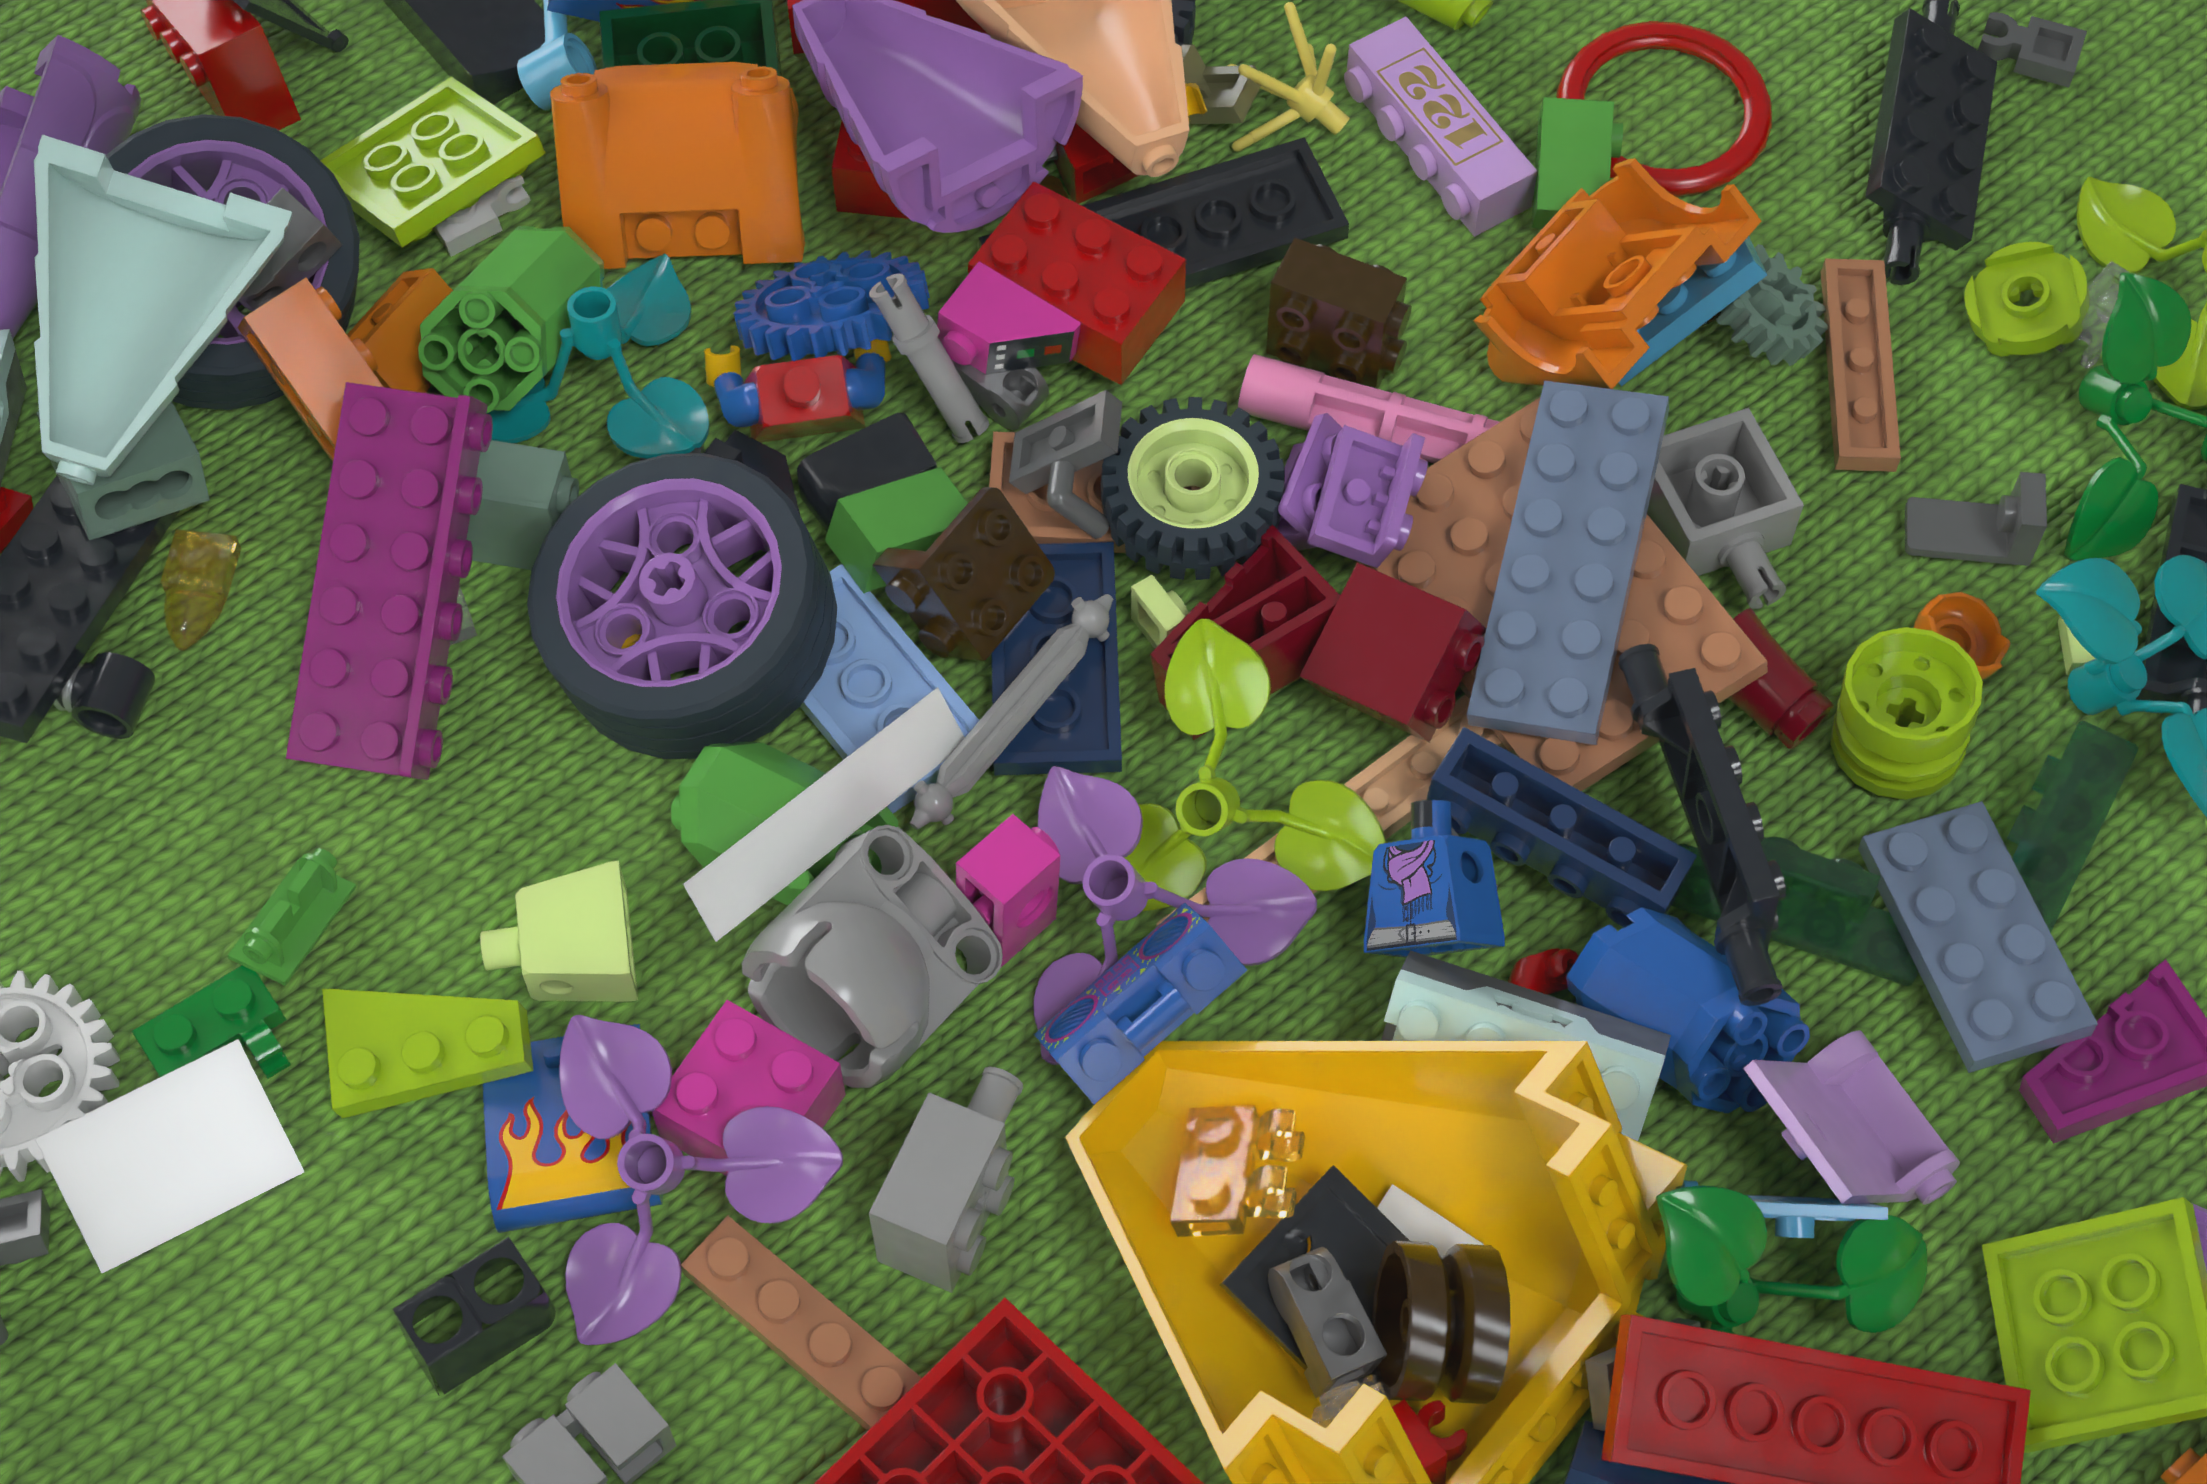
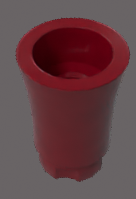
[1727,608,1834,750]

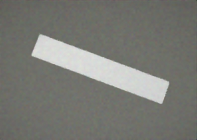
[683,687,965,942]

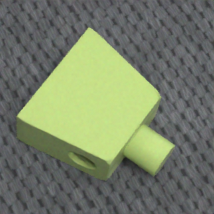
[480,860,638,1002]

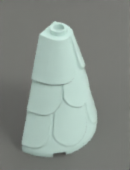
[34,135,293,485]

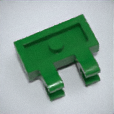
[131,965,291,1079]

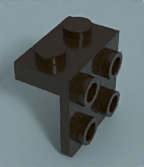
[873,487,1055,662]

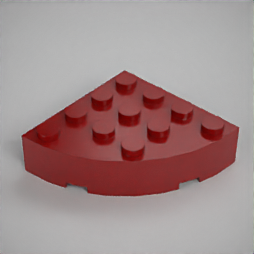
[814,1297,1204,1484]

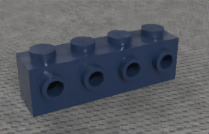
[1426,727,1697,928]

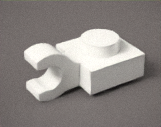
[433,174,531,257]

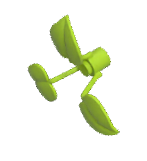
[2076,176,2207,410]
[1125,619,1386,911]

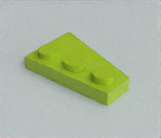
[322,988,534,1119]

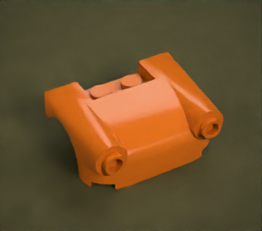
[550,62,805,269]
[1473,158,1762,389]

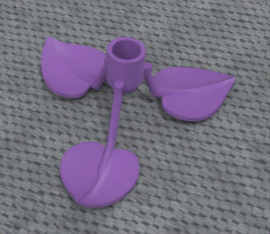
[1034,766,1317,1065]
[559,1015,843,1345]

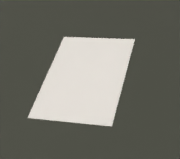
[35,1039,304,1273]

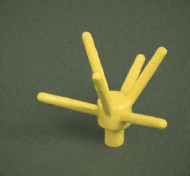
[1227,2,1350,152]

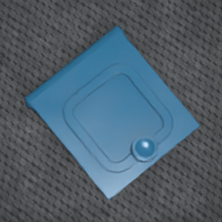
[1681,1180,1888,1238]

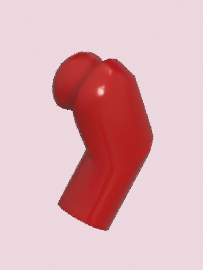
[1508,948,1579,995]

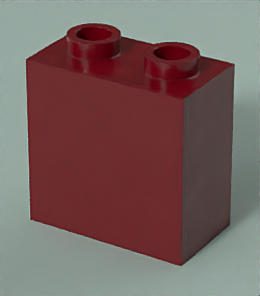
[1300,562,1487,743]

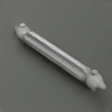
[910,594,1113,830]

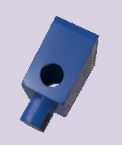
[1364,800,1505,958]

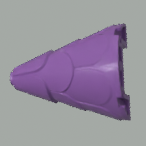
[792,0,1083,233]
[0,35,141,339]

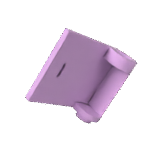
[1743,1030,1960,1205]

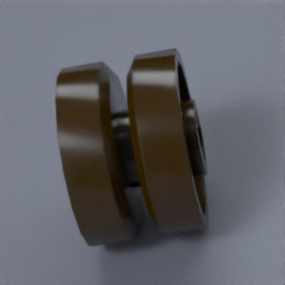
[1372,1241,1511,1404]

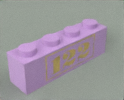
[1344,17,1538,237]

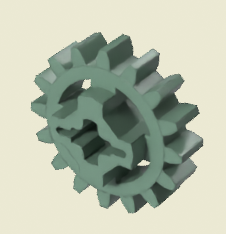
[1716,244,1828,366]

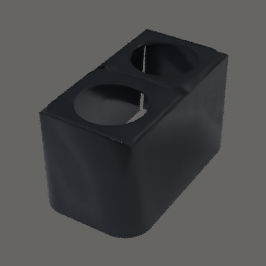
[797,413,937,532]
[393,1237,556,1396]

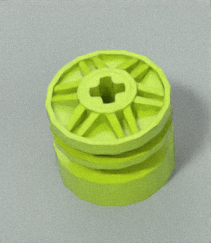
[1830,627,1983,800]

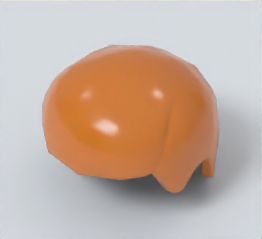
[1913,592,2011,680]

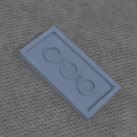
[1858,801,2098,1073]

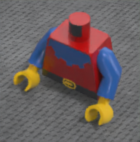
[704,339,892,443]

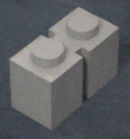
[502,1363,677,1484]

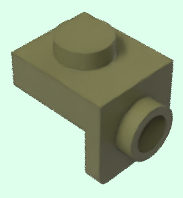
[1181,44,1261,124]

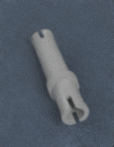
[869,273,989,443]

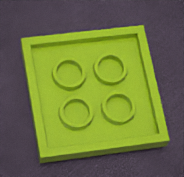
[320,77,546,248]
[1982,1197,2207,1453]

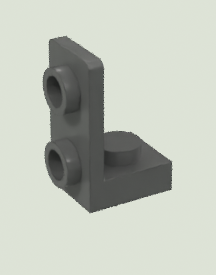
[1905,472,2047,566]

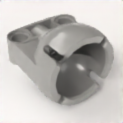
[742,825,1003,1088]

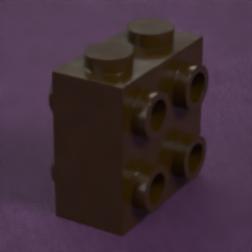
[1266,237,1412,389]

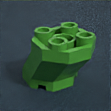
[418,226,604,413]
[671,742,899,906]

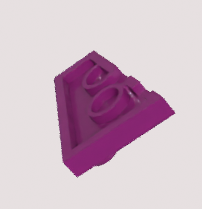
[2019,959,2207,1144]

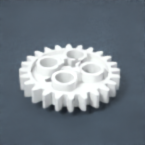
[0,971,120,1182]

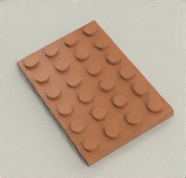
[1367,397,1768,791]

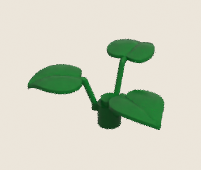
[2063,272,2207,561]
[1656,1186,1927,1334]

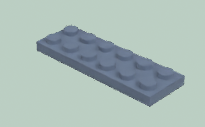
[1467,381,1669,745]

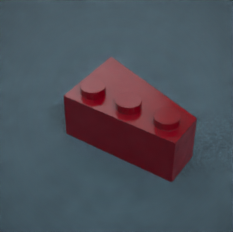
[1151,524,1340,740]

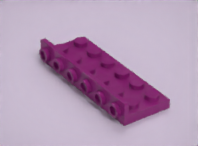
[286,382,493,780]

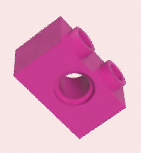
[956,814,1061,967]

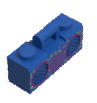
[1034,903,1247,1104]

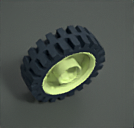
[1101,397,1285,580]

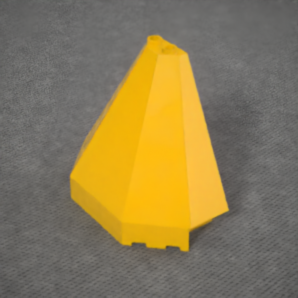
[1065,1041,1687,1484]

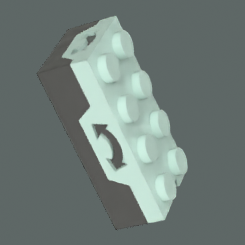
[1381,950,1671,1141]

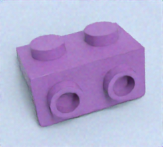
[1277,413,1342,551]
[1307,425,1428,568]

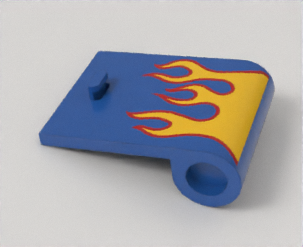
[483,1024,663,1233]

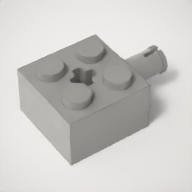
[1647,408,1804,609]
[869,1067,1023,1293]

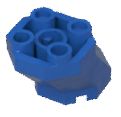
[1566,907,1810,1114]

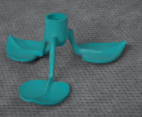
[486,254,709,459]
[2036,555,2207,818]

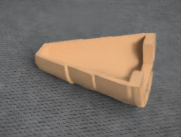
[956,0,1190,177]

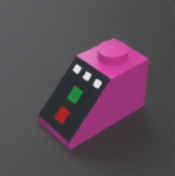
[937,261,1081,374]

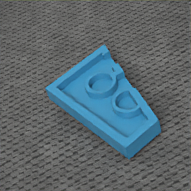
[1618,236,1767,386]

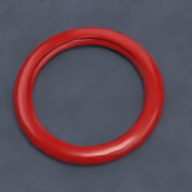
[1556,21,1772,197]

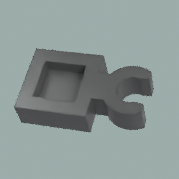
[1978,12,2087,87]

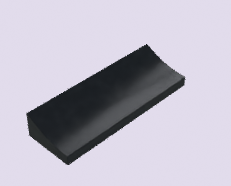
[383,0,545,105]

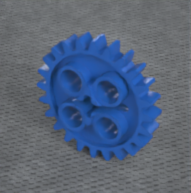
[733,251,930,361]

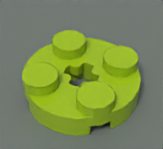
[1964,242,2090,357]

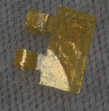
[1170,1105,1305,1237]

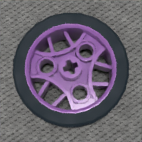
[106,114,360,410]
[527,453,837,759]

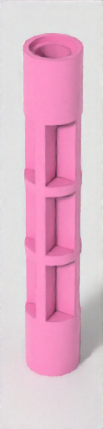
[1238,354,1500,463]

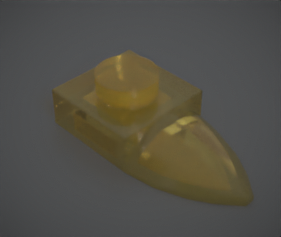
[160,530,241,651]

